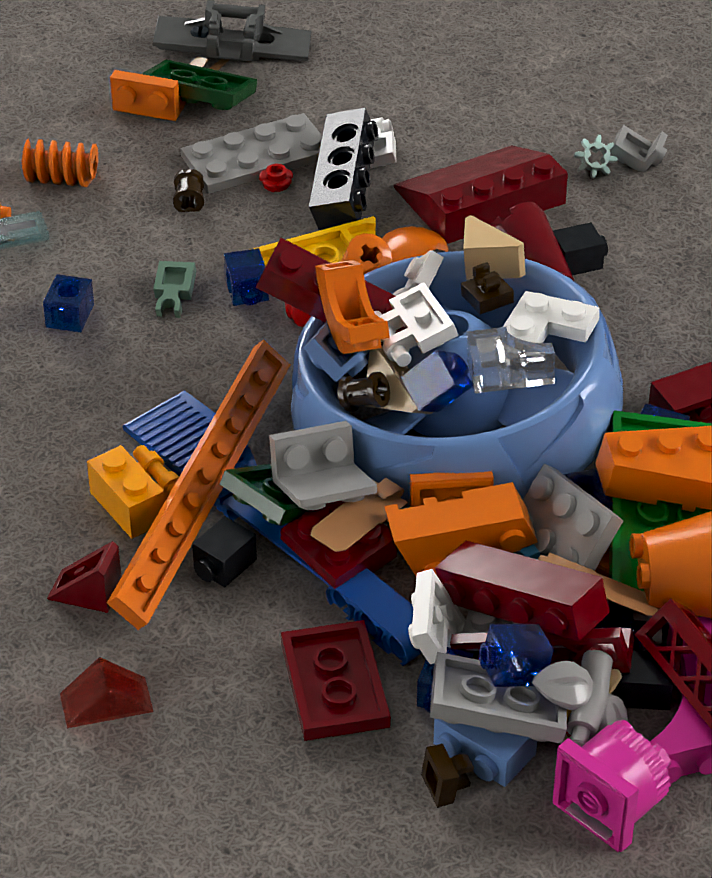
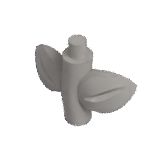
[532,650,628,747]

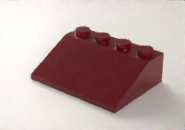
[393,145,568,244]

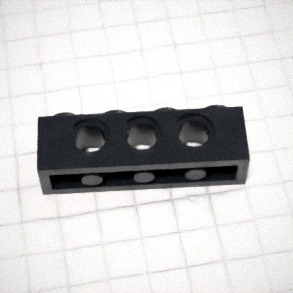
[309,107,379,230]

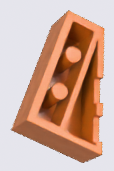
[595,426,712,512]
[384,482,538,576]

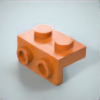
[110,70,186,121]

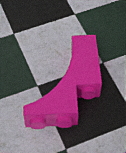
[649,617,712,784]

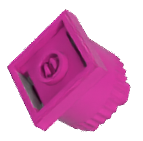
[552,720,671,852]

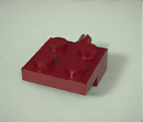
[281,499,397,589]

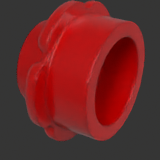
[259,164,293,192]

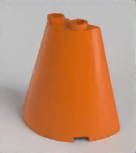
[630,511,712,618]

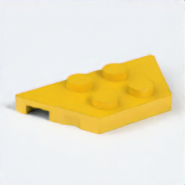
[247,216,376,272]

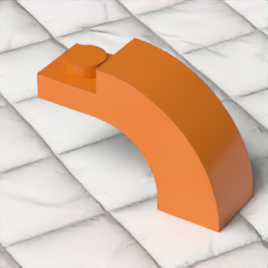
[315,260,390,354]

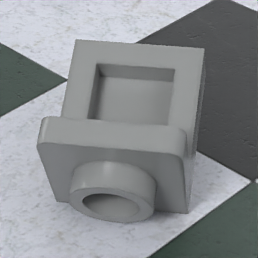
[610,125,668,172]

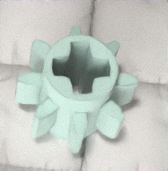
[574,135,618,179]

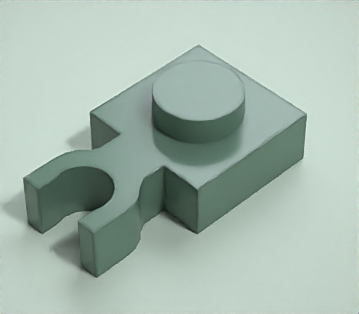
[153,261,197,318]

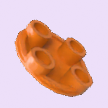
[382,226,448,263]

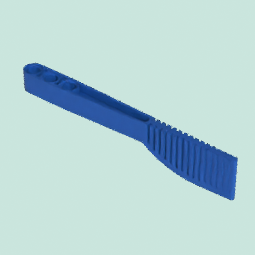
[123,390,422,666]

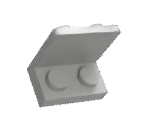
[269,421,377,510]

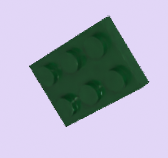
[142,59,257,110]
[220,464,308,526]

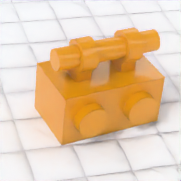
[87,445,179,539]

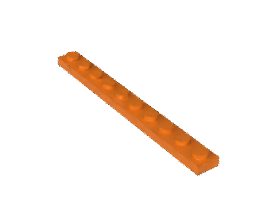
[107,339,291,630]

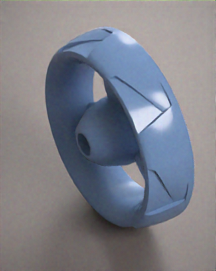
[291,251,623,509]

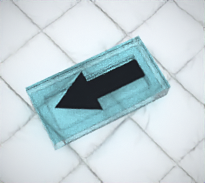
[0,211,49,250]

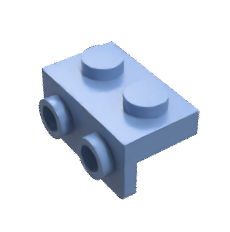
[303,321,370,382]

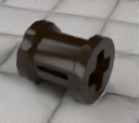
[173,169,204,212]
[337,372,390,412]

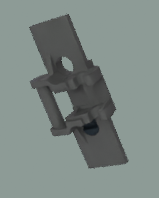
[153,0,312,61]

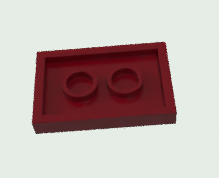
[281,620,391,741]

